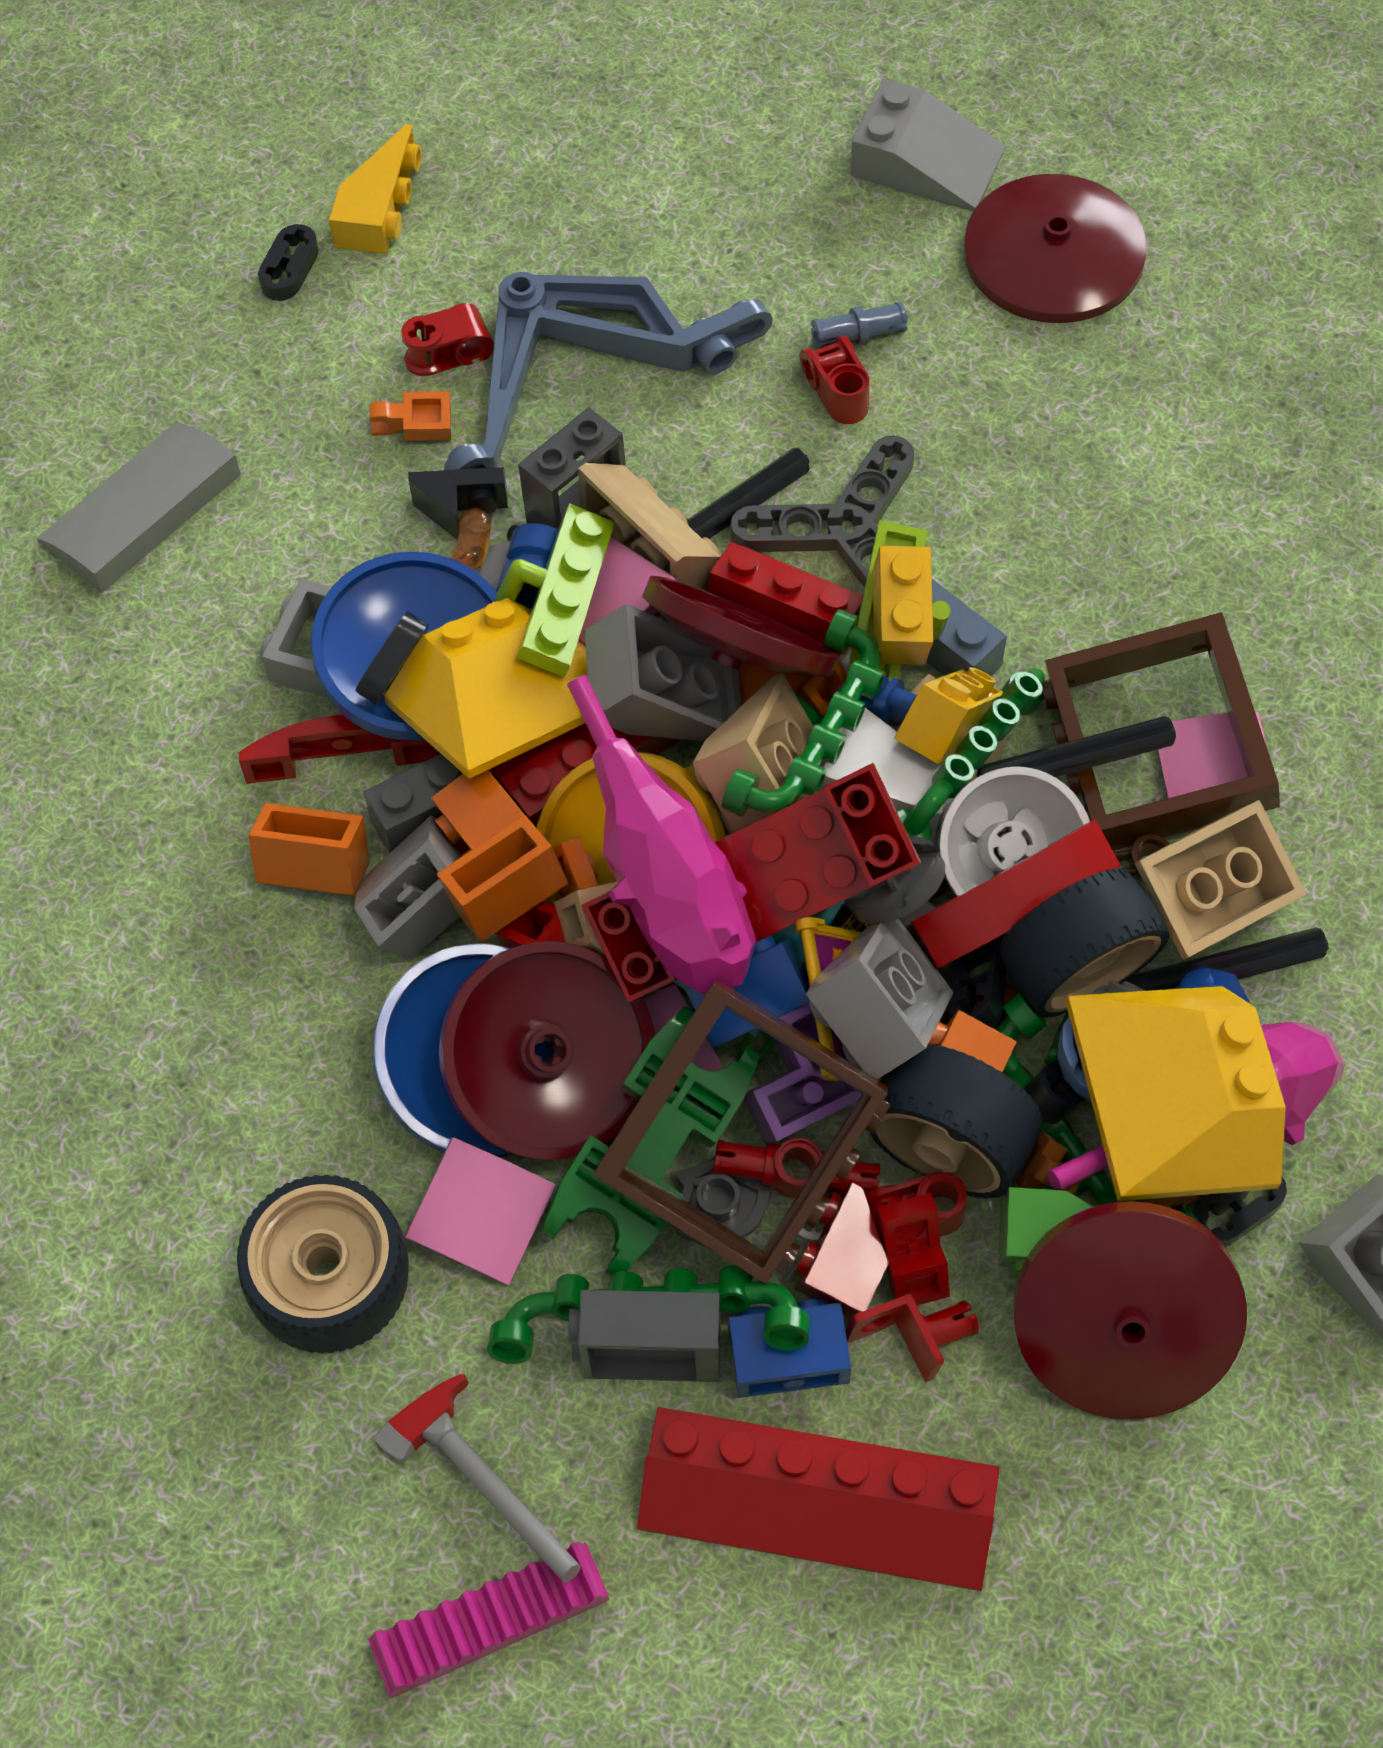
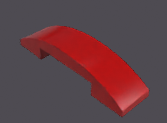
[238,714,441,784]
[910,819,1121,968]

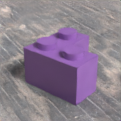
[744,1003,862,1143]

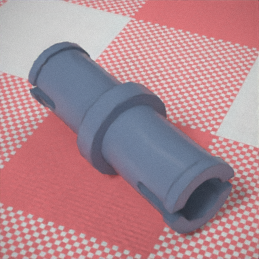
[811,302,907,349]

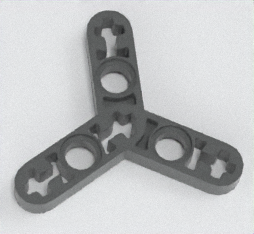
[731,435,914,588]

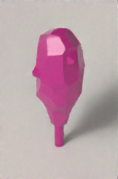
[567,675,756,995]
[1047,1022,1345,1190]

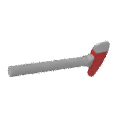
[374,1374,581,1583]

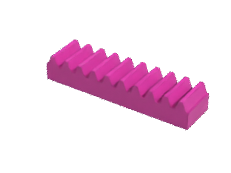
[368,1542,609,1699]

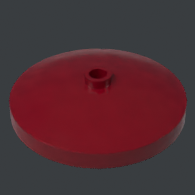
[964,174,1147,323]
[642,575,840,677]
[439,941,655,1160]
[1013,1202,1247,1419]

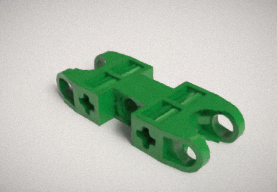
[541,1006,760,1276]

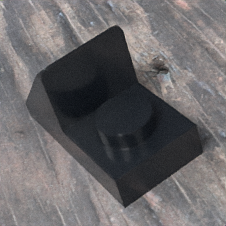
[408,467,508,542]

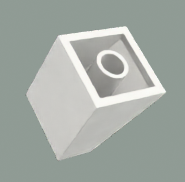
[819,708,954,851]

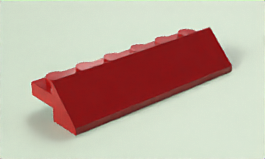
[637,1407,1000,1591]

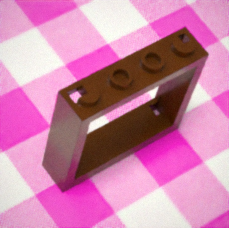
[1042,612,1280,851]
[593,978,891,1284]

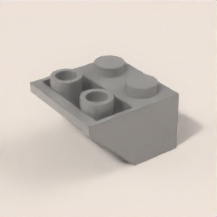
[354,815,462,960]

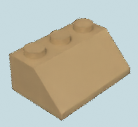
[578,463,721,591]

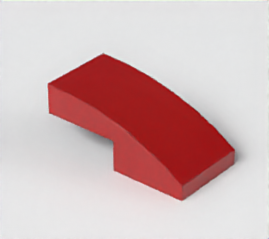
[877,1193,950,1306]

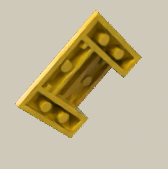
[384,598,587,779]
[1065,986,1286,1201]

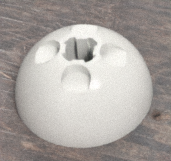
[938,767,1090,896]

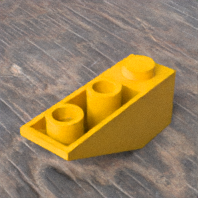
[329,124,422,254]
[894,667,1003,765]

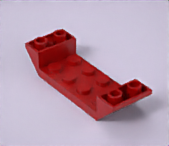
[582,763,921,1003]

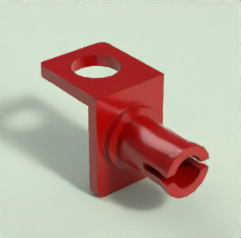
[845,1293,979,1382]

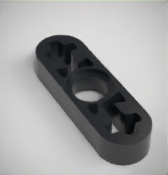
[947,933,1007,1028]

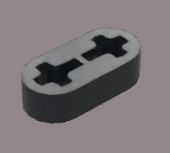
[258,224,319,301]
[355,611,429,706]
[1023,1059,1087,1124]
[1194,1177,1287,1247]

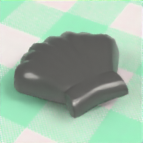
[673,1157,771,1246]

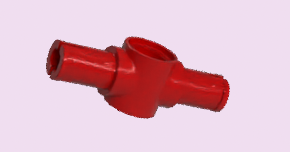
[713,1138,880,1198]

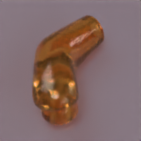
[450,508,492,570]

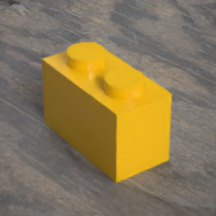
[872,546,933,665]

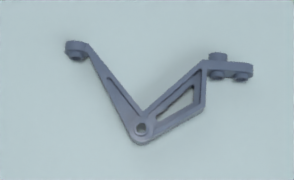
[444,272,773,470]

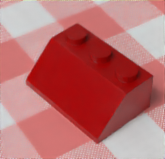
[707,542,863,663]

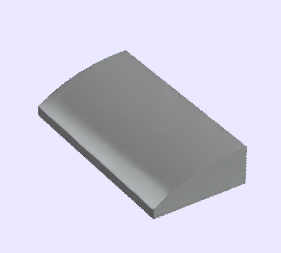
[37,422,241,593]

